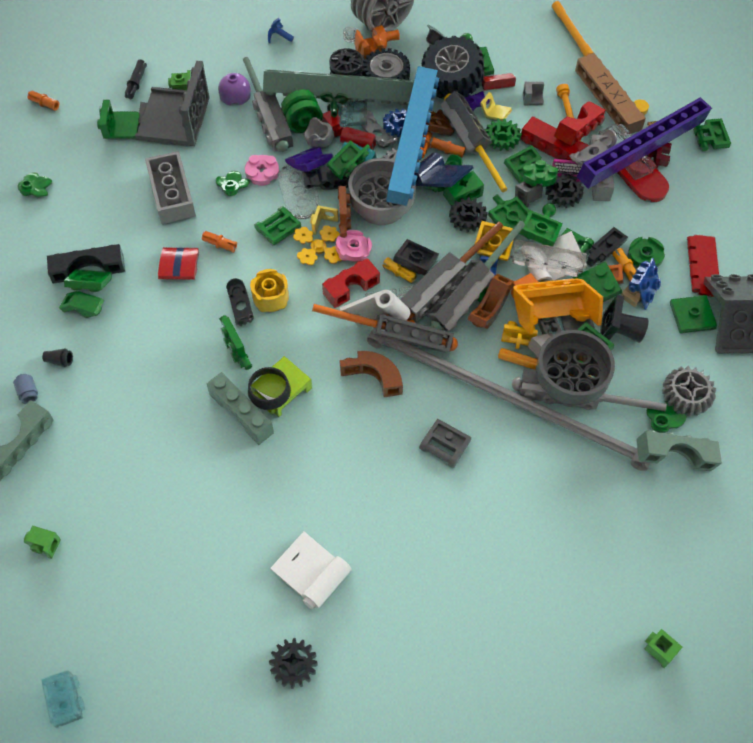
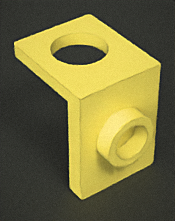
[480,92,512,121]
[310,205,339,235]

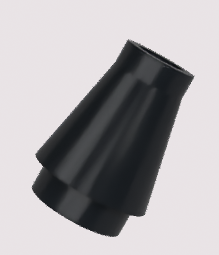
[42,348,73,367]

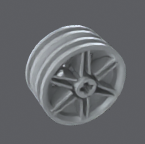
[351,0,414,32]

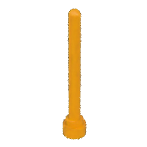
[556,84,581,141]

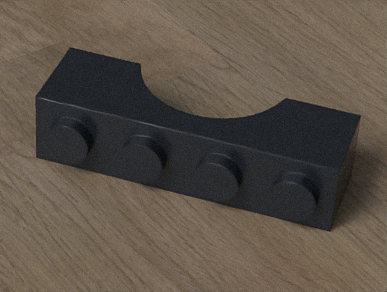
[47,244,125,284]

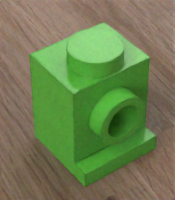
[168,70,191,90]
[24,525,61,559]
[644,629,683,668]

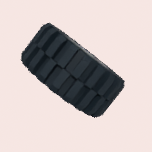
[421,36,485,99]

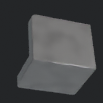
[523,82,544,105]

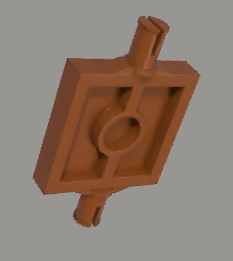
[338,186,351,238]

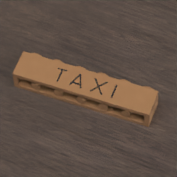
[575,53,646,136]

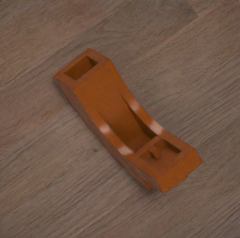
[467,274,514,329]
[339,351,403,397]

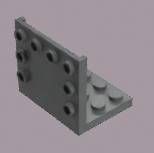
[135,60,210,147]
[704,274,753,353]

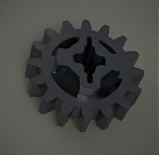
[545,174,584,208]
[449,197,488,232]
[269,638,318,689]

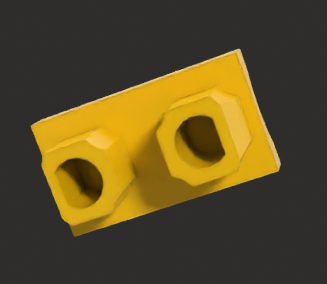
[501,321,538,350]

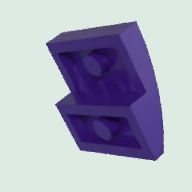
[285,147,333,171]

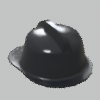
[426,25,445,46]

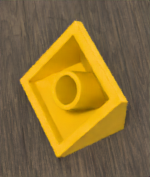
[474,221,514,261]

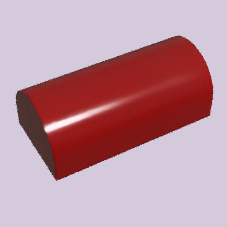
[340,126,376,150]

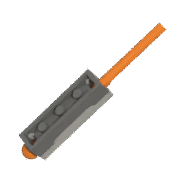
[312,304,458,353]

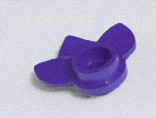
[465,91,490,111]

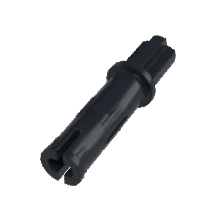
[125,59,147,100]

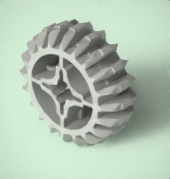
[662,365,716,417]

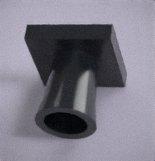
[600,294,649,343]

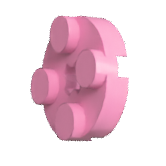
[245,155,279,186]
[335,230,372,262]

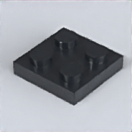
[393,239,439,276]

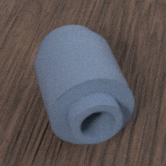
[13,374,38,404]

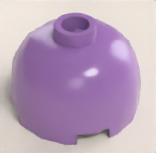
[218,73,251,105]

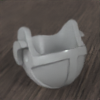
[304,117,334,148]

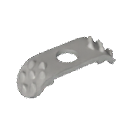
[359,111,398,147]
[570,130,617,166]

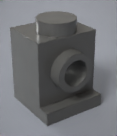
[515,182,543,207]

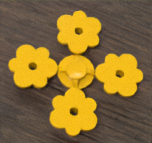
[293,225,342,265]

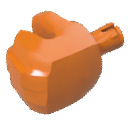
[354,25,400,59]

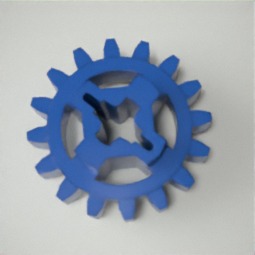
[383,108,407,137]

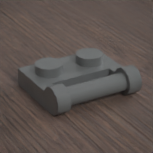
[419,418,472,468]

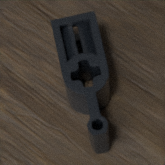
[302,166,350,190]

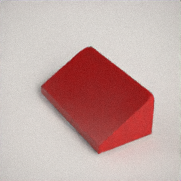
[482,73,516,90]

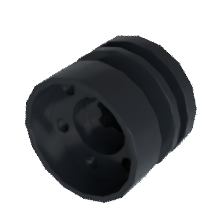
[329,48,364,76]

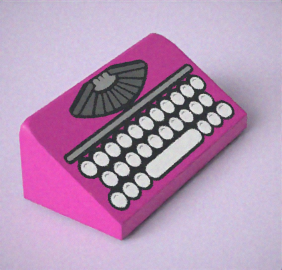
[552,159,582,182]

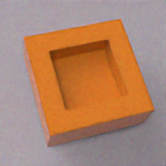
[609,264,624,284]

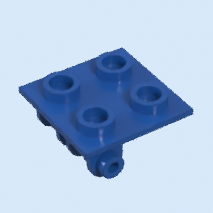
[629,258,661,310]

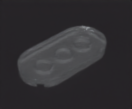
[278,164,320,219]

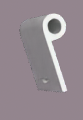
[520,231,588,282]
[340,290,410,326]
[270,531,352,609]

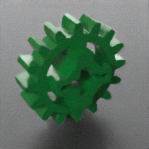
[485,118,521,151]

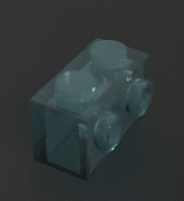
[41,670,85,728]

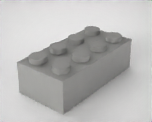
[145,151,196,224]

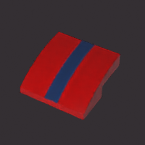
[158,247,199,280]

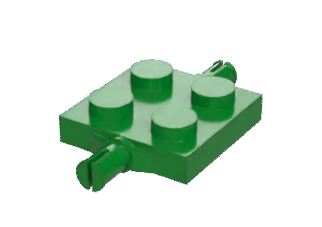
[488,194,530,240]
[219,315,252,370]

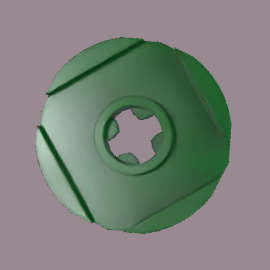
[523,160,558,187]
[627,237,665,267]

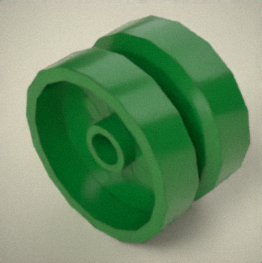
[281,89,323,133]

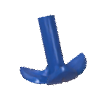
[268,18,294,43]

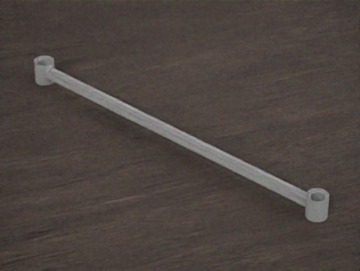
[367,328,650,471]

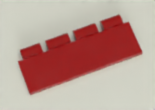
[687,235,719,297]

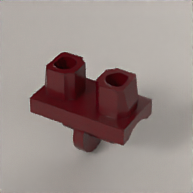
[646,143,672,168]

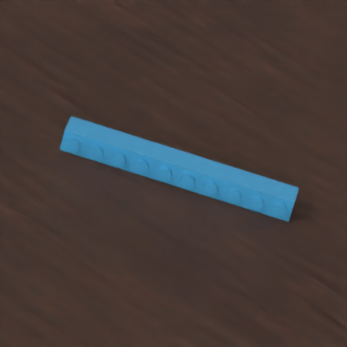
[386,66,439,206]

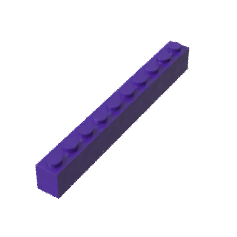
[577,97,712,189]

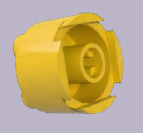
[250,269,289,312]

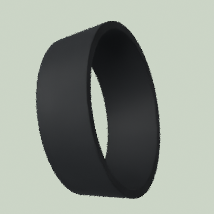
[248,367,291,410]

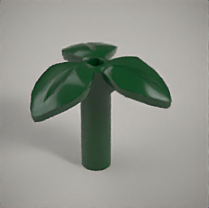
[320,92,349,117]

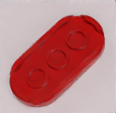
[617,156,669,202]

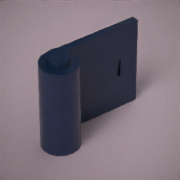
[414,152,474,187]

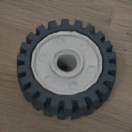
[363,48,410,80]

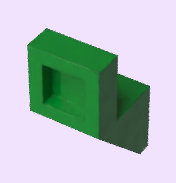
[59,291,104,318]

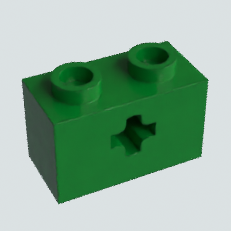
[443,171,484,205]

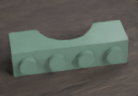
[206,372,274,445]
[0,400,54,481]
[636,430,722,471]

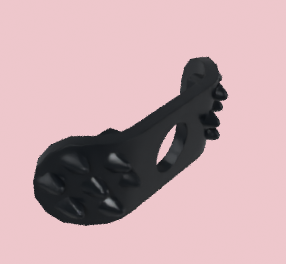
[226,278,254,326]

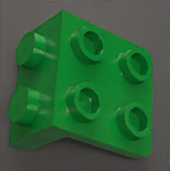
[97,100,140,139]
[326,140,370,180]

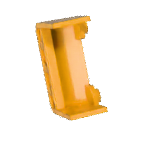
[513,279,603,334]

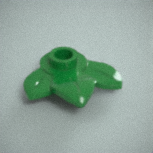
[216,171,250,196]
[18,172,52,197]
[646,402,687,433]

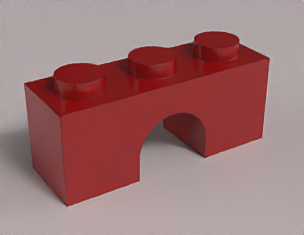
[322,258,380,308]

